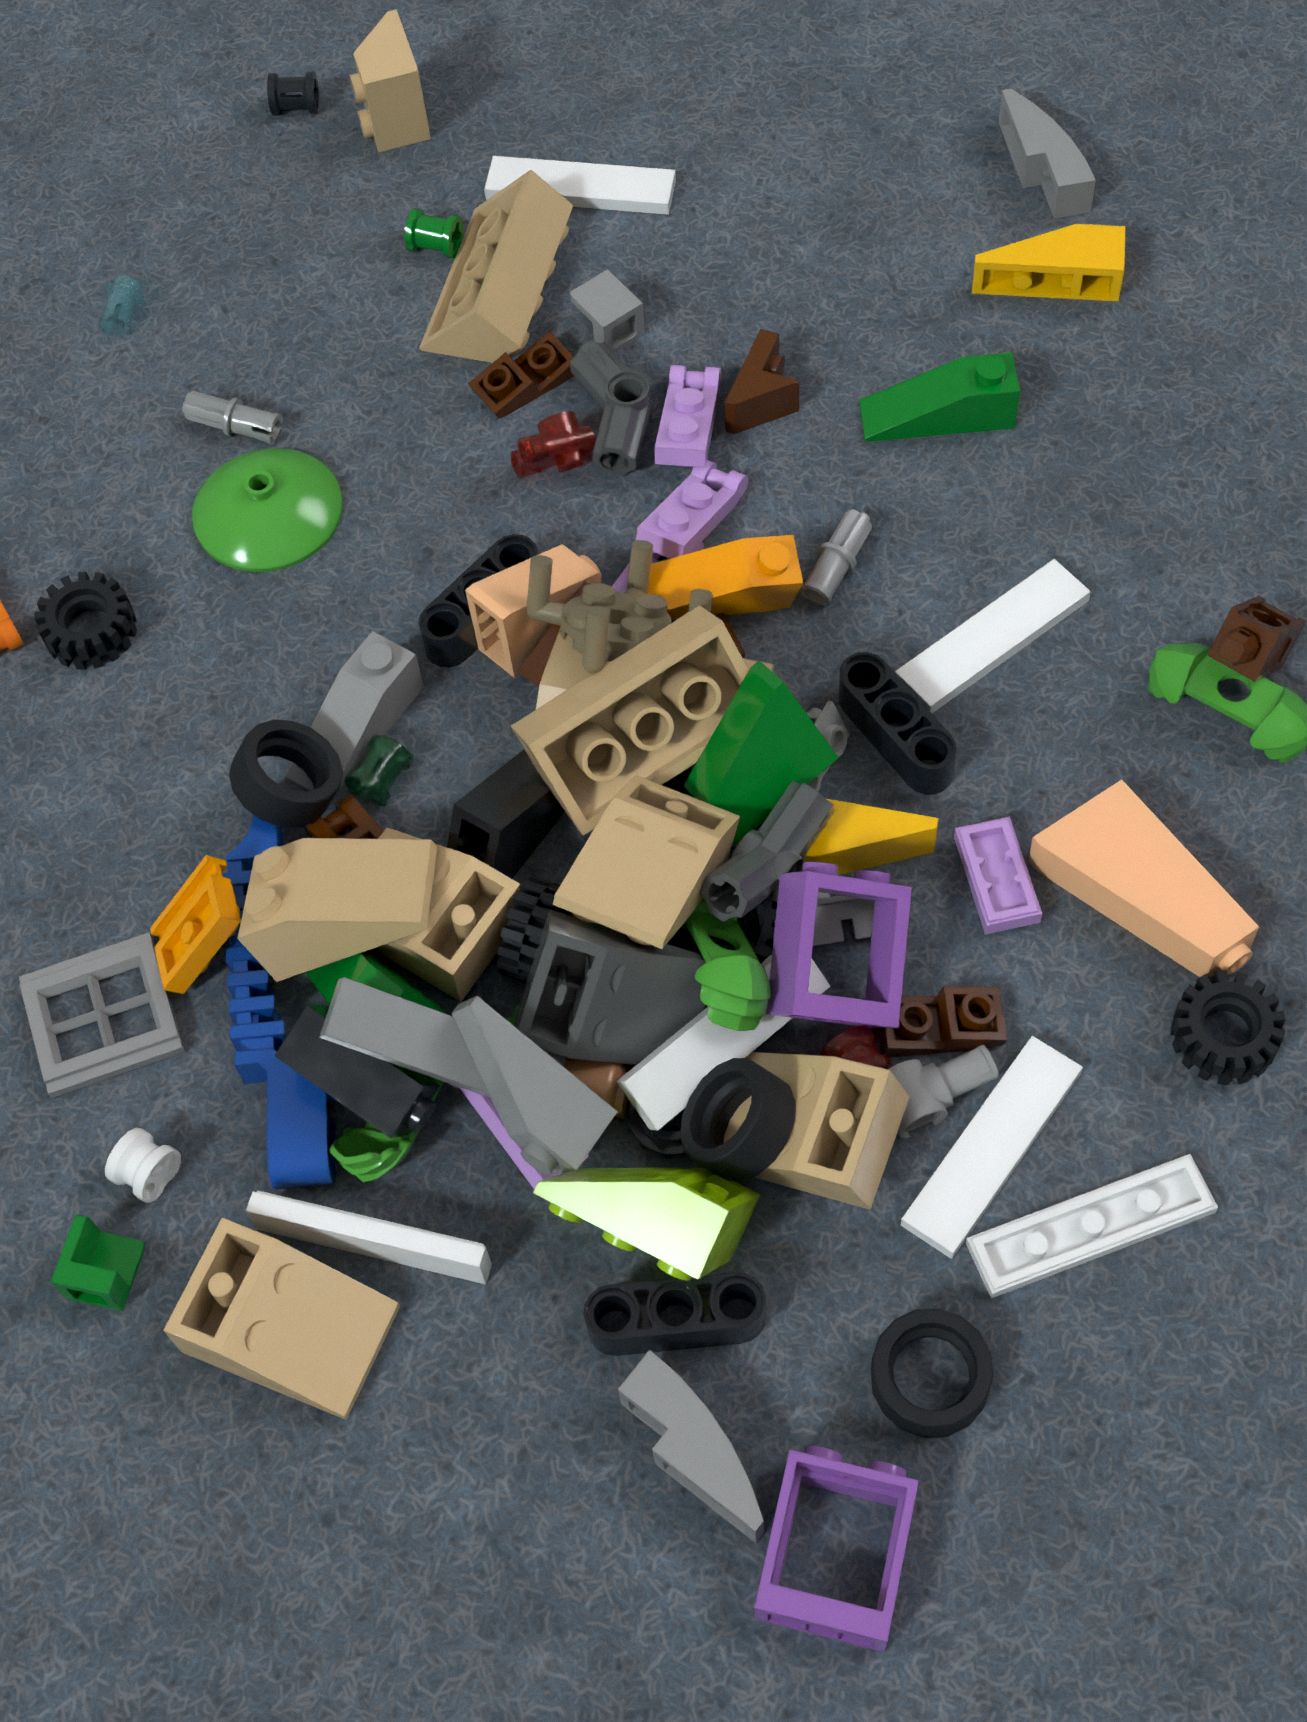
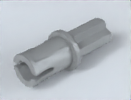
[182,391,283,445]
[800,509,872,607]

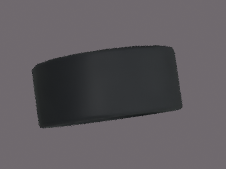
[229,719,343,828]
[680,1058,796,1182]
[871,1308,994,1438]

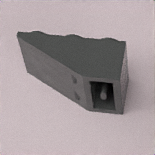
[514,910,706,1065]

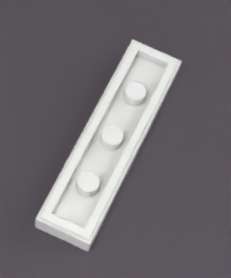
[484,156,676,215]
[895,559,1091,713]
[616,955,830,1131]
[901,1036,1083,1259]
[966,1154,1218,1298]
[246,1190,492,1284]

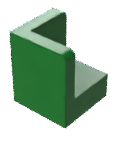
[51,1214,145,1311]

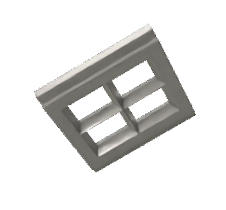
[19,932,185,1098]

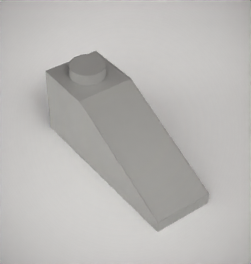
[285,631,424,797]
[452,996,618,1175]

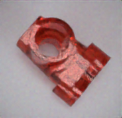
[511,411,595,478]

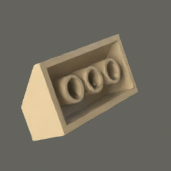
[419,170,573,363]
[511,605,749,836]

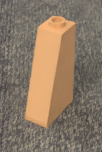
[1028,779,1259,978]

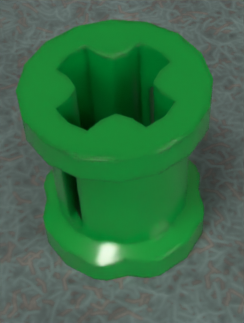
[404,208,464,259]

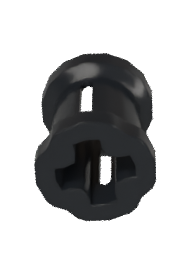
[267,71,320,116]

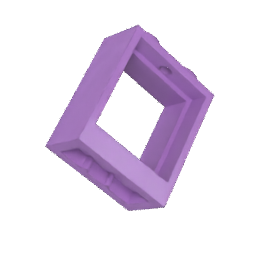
[766,862,912,1028]
[754,1446,919,1652]

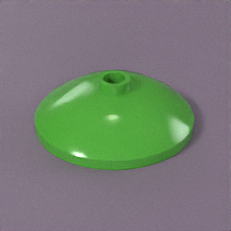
[192,448,343,572]

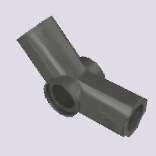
[570,339,652,476]
[700,781,835,922]

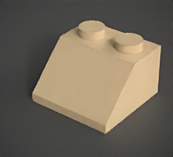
[349,9,431,152]

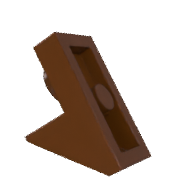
[725,329,799,434]

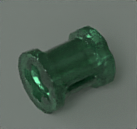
[344,735,414,807]

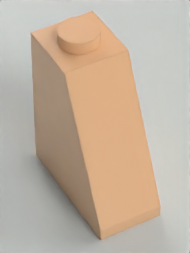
[465,544,602,678]

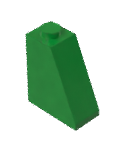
[683,661,839,846]

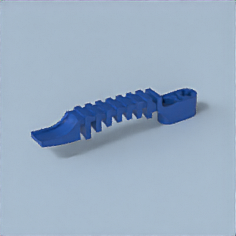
[222,815,336,1190]

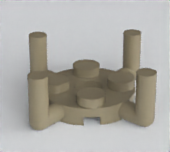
[526,540,713,673]

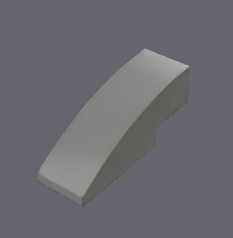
[998,89,1096,219]
[618,1350,764,1544]

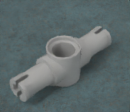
[887,1044,999,1139]

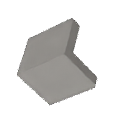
[570,269,645,353]

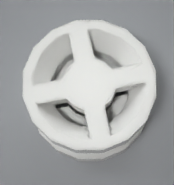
[105,1128,181,1203]

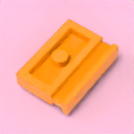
[150,855,241,994]

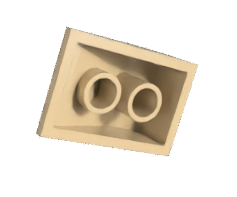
[238,838,437,982]

